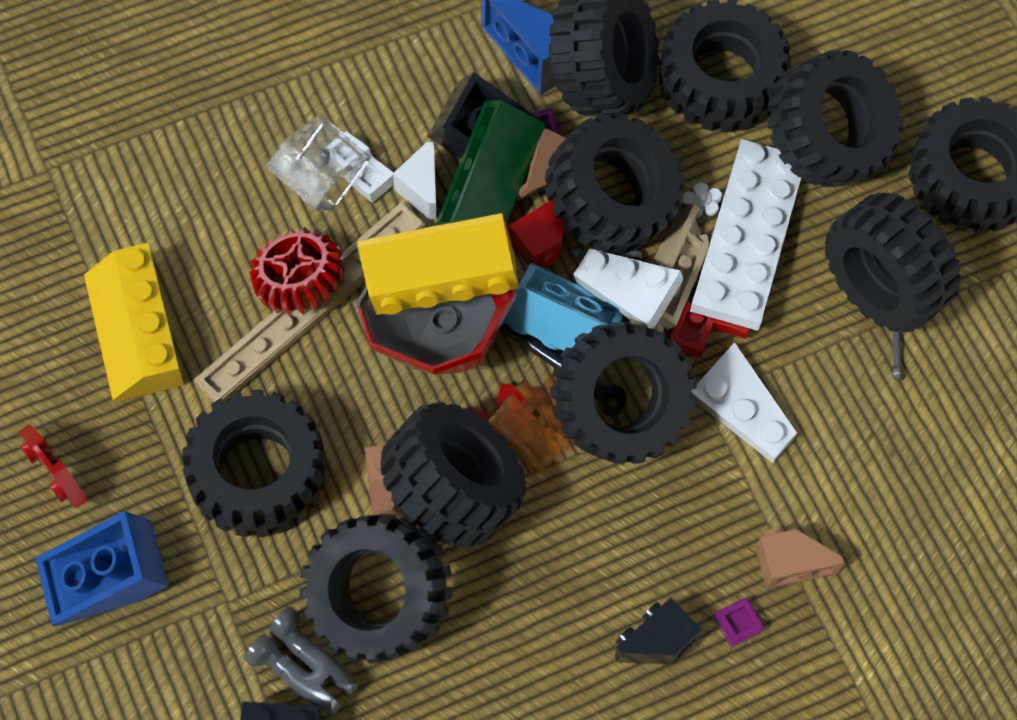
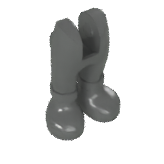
[243,606,358,716]

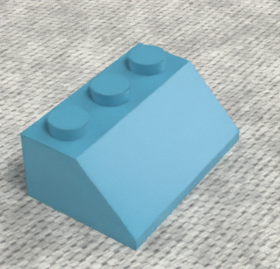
[504,263,623,350]

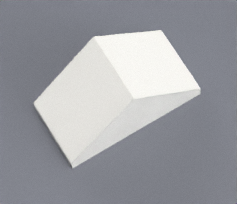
[393,142,436,219]

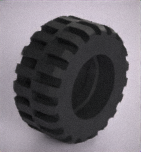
[548,0,660,117]
[658,0,791,132]
[767,49,903,187]
[909,97,1017,233]
[545,113,684,254]
[825,193,961,332]
[550,322,697,465]
[182,390,326,538]
[380,402,526,547]
[300,514,453,663]

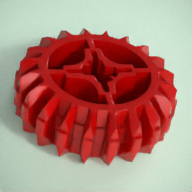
[249,227,345,316]

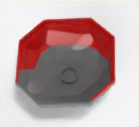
[356,286,516,375]

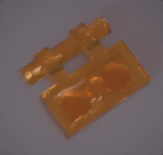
[488,379,568,473]

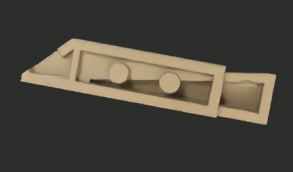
[621,204,710,333]

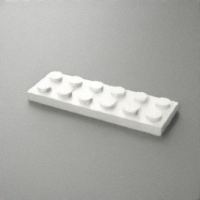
[690,139,801,331]

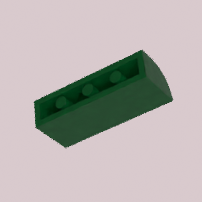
[435,100,545,226]

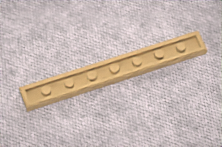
[194,202,426,403]

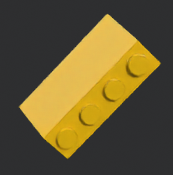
[357,213,519,315]
[84,243,184,403]

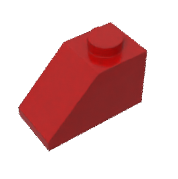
[509,201,565,268]

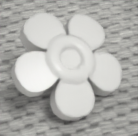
[683,183,722,218]

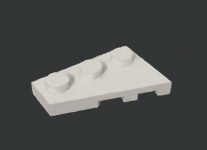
[573,249,683,329]
[690,342,797,463]

